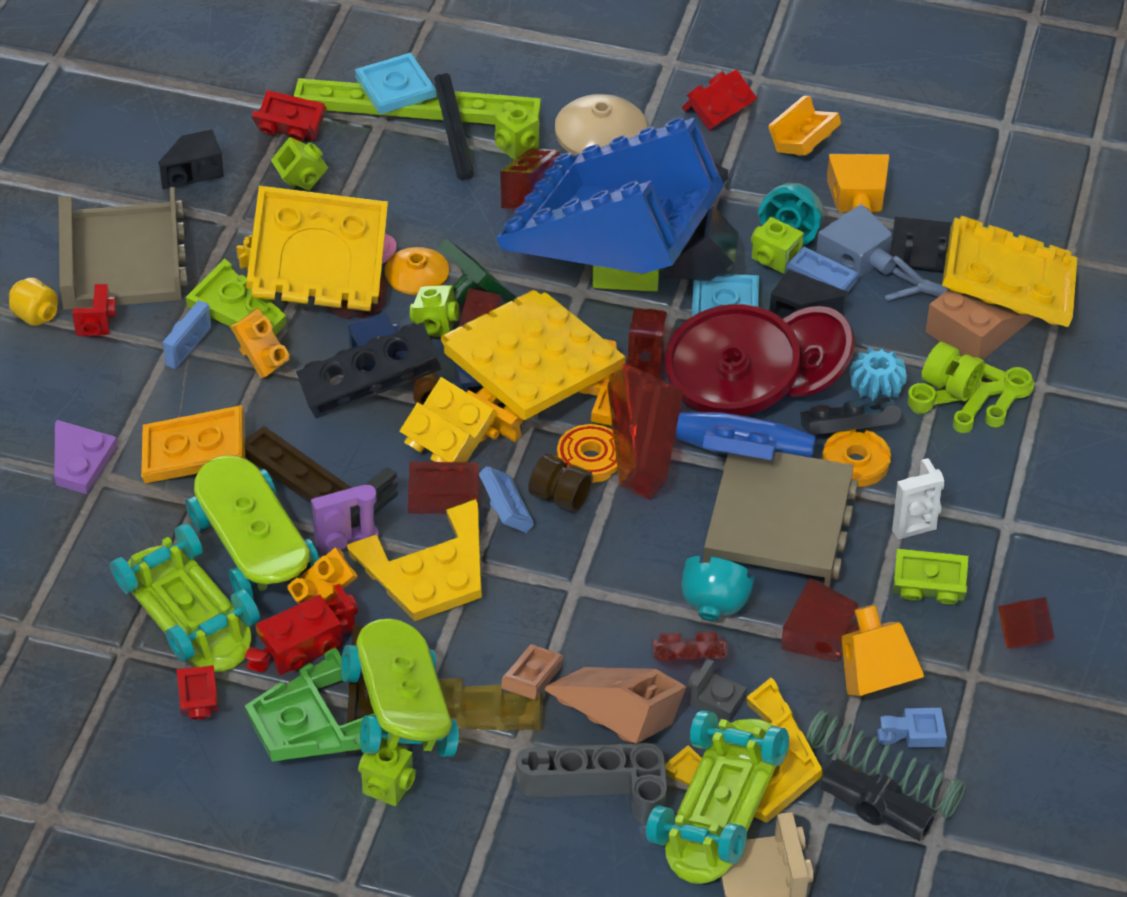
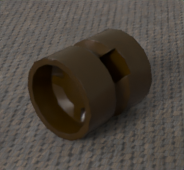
[528,453,593,513]

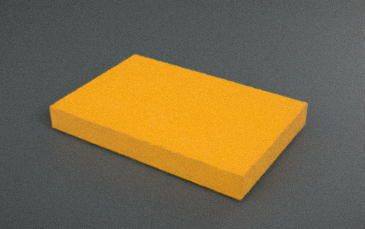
[141,405,245,484]

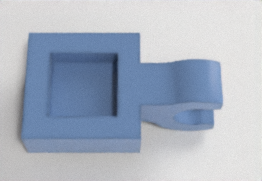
[877,708,947,747]

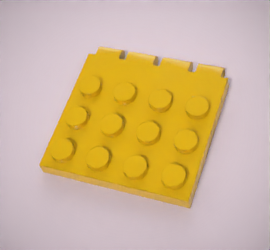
[246,186,388,311]
[942,215,1077,327]
[441,290,626,420]

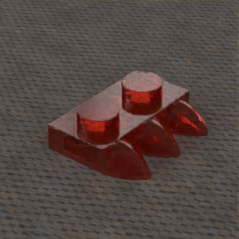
[651,631,727,660]

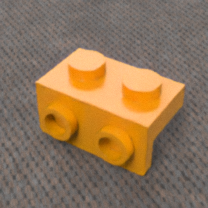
[769,96,842,156]

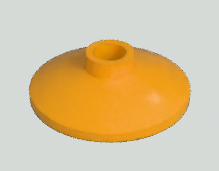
[385,247,449,295]

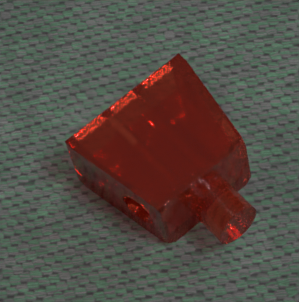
[626,308,667,387]
[781,578,860,662]

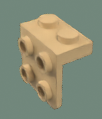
[721,812,813,897]

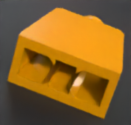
[827,154,889,213]
[842,605,924,696]

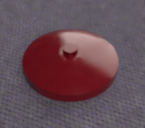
[665,304,800,416]

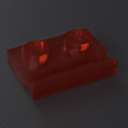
[408,462,479,514]

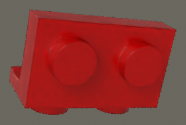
[682,69,758,131]
[251,90,327,142]
[256,594,343,675]

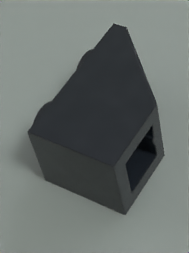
[158,129,224,189]
[769,269,848,319]

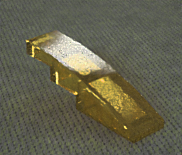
[438,678,543,731]

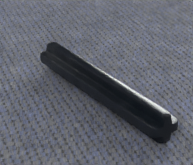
[434,73,474,180]

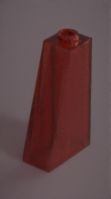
[607,363,683,500]

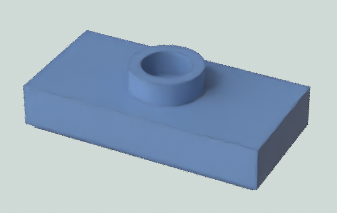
[786,247,859,293]
[163,300,212,369]
[479,466,534,533]

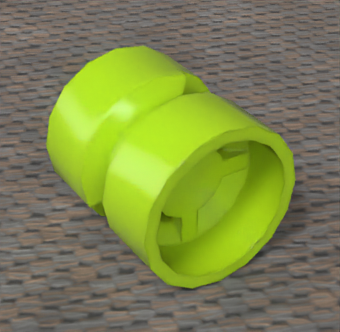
[921,341,985,401]

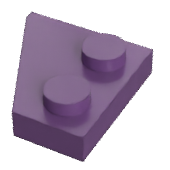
[54,420,118,494]

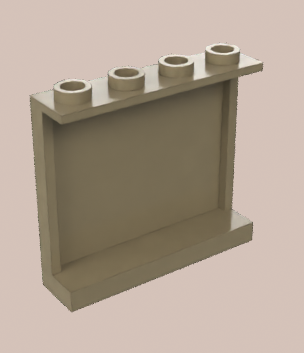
[58,187,187,310]
[703,452,858,593]

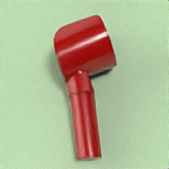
[245,647,272,673]

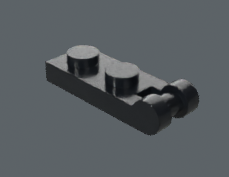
[800,394,902,435]

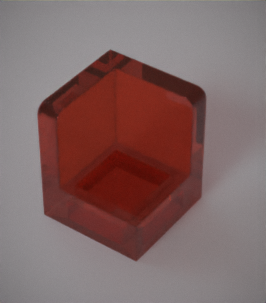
[998,596,1054,648]

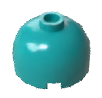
[758,183,823,246]
[680,556,755,621]

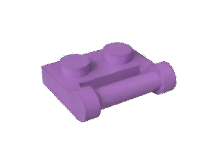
[311,485,379,556]

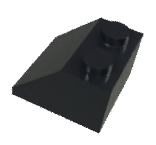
[660,206,739,281]

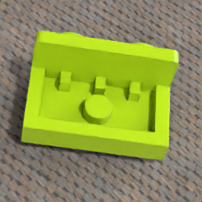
[893,549,969,604]

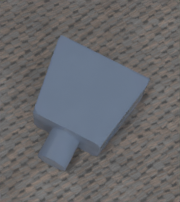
[816,204,896,277]

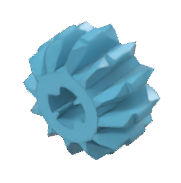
[849,347,907,401]

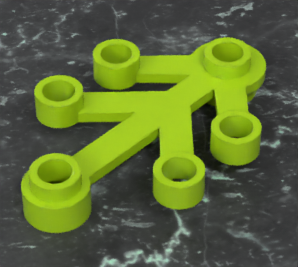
[907,357,1034,433]

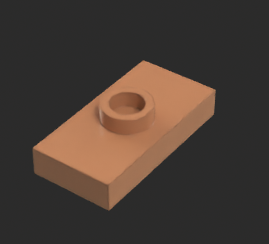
[501,644,564,700]

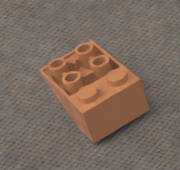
[545,667,687,744]

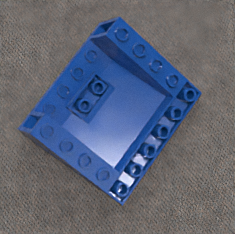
[496,118,724,274]

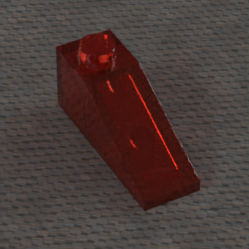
[500,148,560,213]

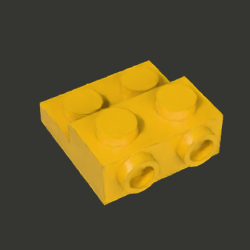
[400,377,498,470]

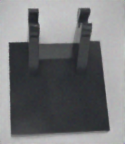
[891,216,952,271]

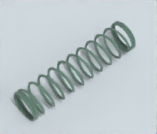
[805,709,966,818]

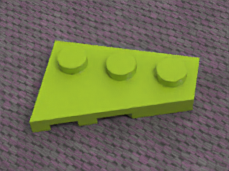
[186,258,286,336]

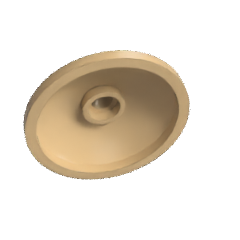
[555,94,647,155]

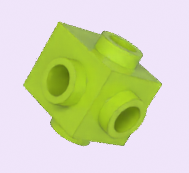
[495,104,540,161]
[271,137,328,191]
[751,217,804,274]
[410,285,460,337]
[358,740,416,807]

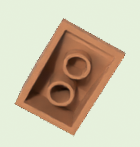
[925,289,1035,360]

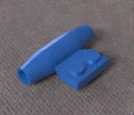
[676,412,816,460]

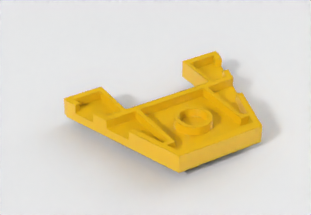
[347,500,482,621]
[665,678,823,823]

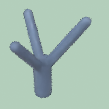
[885,256,948,301]

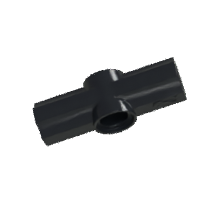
[820,759,937,841]

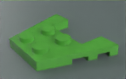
[245,648,387,762]

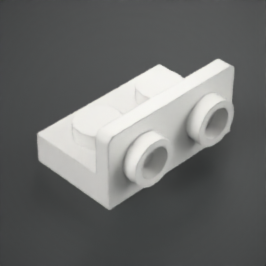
[892,458,944,540]

